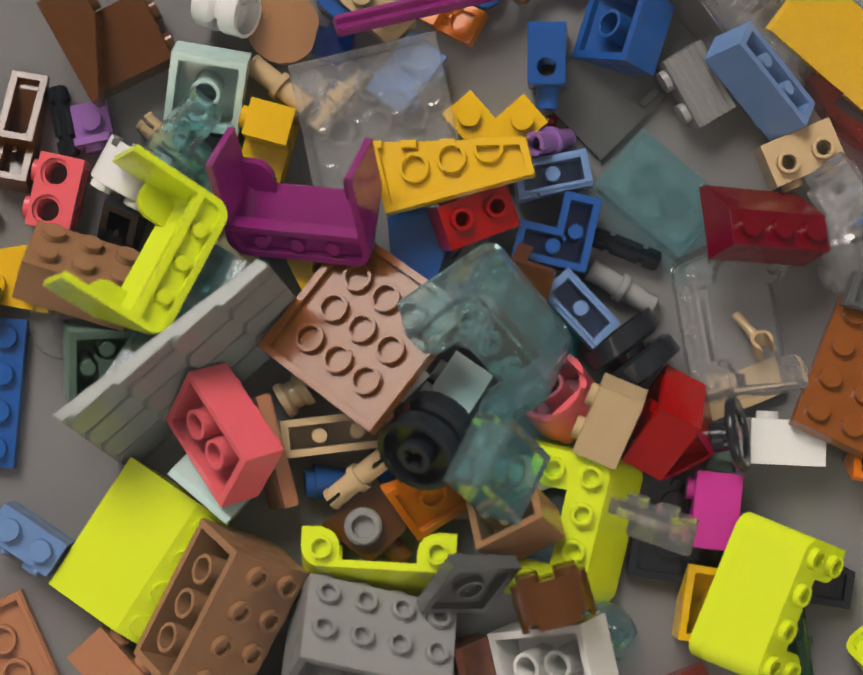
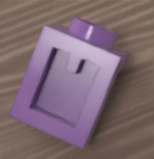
[70,98,115,155]

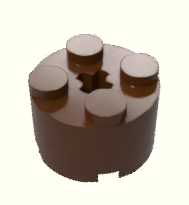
[509,560,598,634]

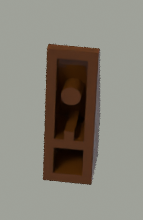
[37,0,106,108]

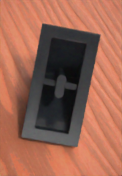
[97,198,149,250]

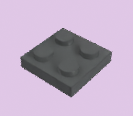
[416,553,521,613]

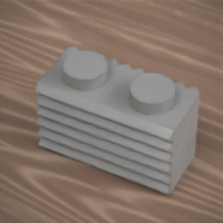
[656,40,737,129]

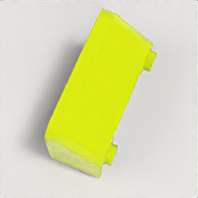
[42,144,227,335]

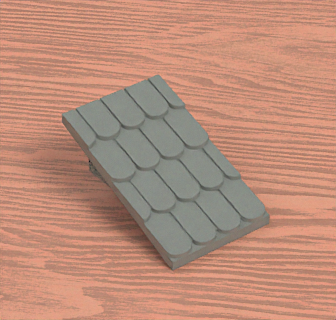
[52,244,296,466]

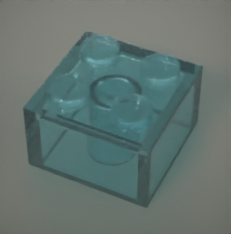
[443,411,551,525]

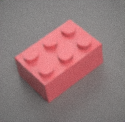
[165,362,284,508]

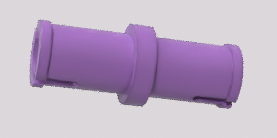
[526,126,576,156]

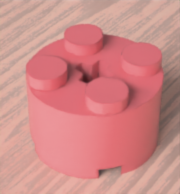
[515,353,596,444]

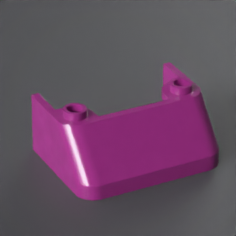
[205,127,382,266]

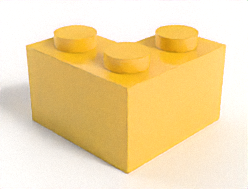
[442,90,548,140]
[238,97,301,183]

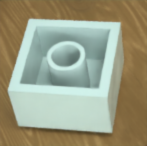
[163,40,252,136]

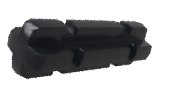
[46,85,80,157]
[592,227,662,270]

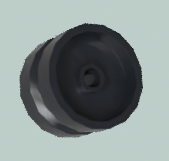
[582,306,681,386]
[377,390,477,491]

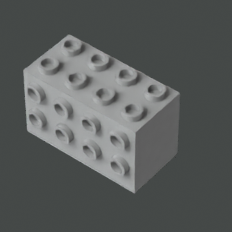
[281,573,457,675]

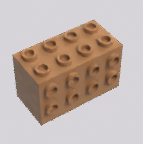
[133,518,309,675]

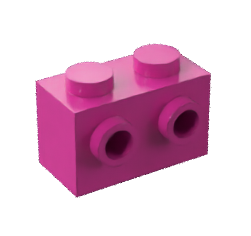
[681,468,744,551]

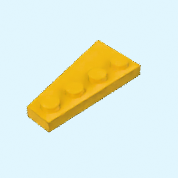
[373,137,536,216]

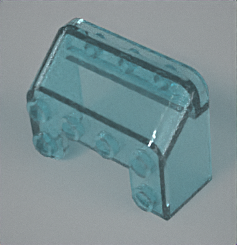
[397,243,573,434]

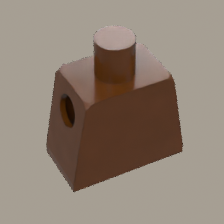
[322,478,413,563]

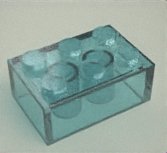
[590,127,709,261]

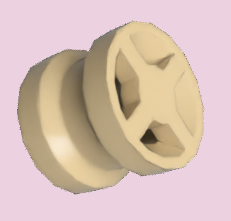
[272,374,316,418]

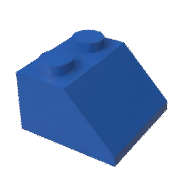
[571,0,675,76]

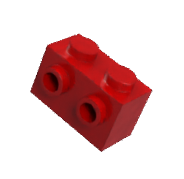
[427,185,520,251]

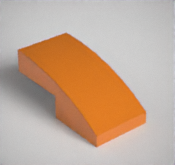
[416,6,489,49]

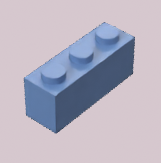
[704,20,815,141]

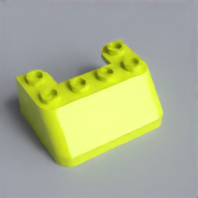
[504,437,643,605]
[689,512,846,675]

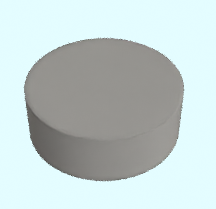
[344,507,382,546]

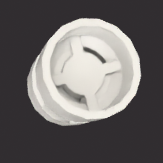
[191,0,262,38]

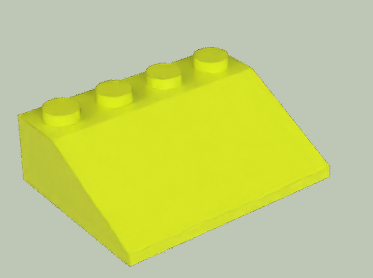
[48,456,230,644]

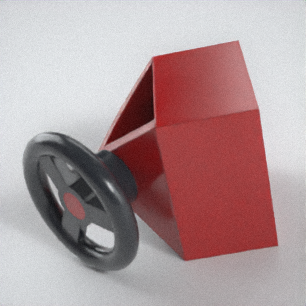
[621,364,751,481]

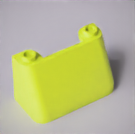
[301,525,457,597]

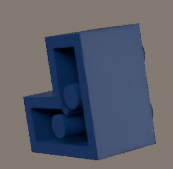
[510,191,602,276]

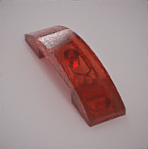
[801,71,863,153]

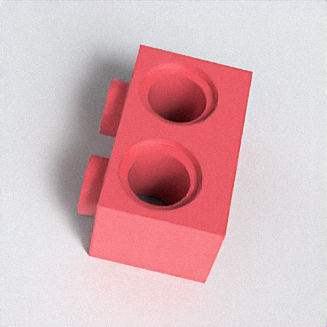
[22,151,92,232]

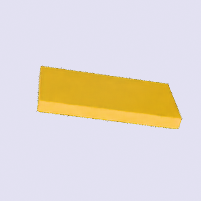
[765,0,863,114]

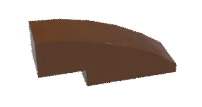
[0,70,50,194]

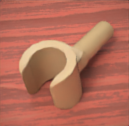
[732,311,775,360]

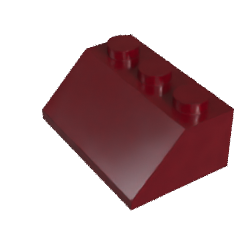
[699,185,830,266]

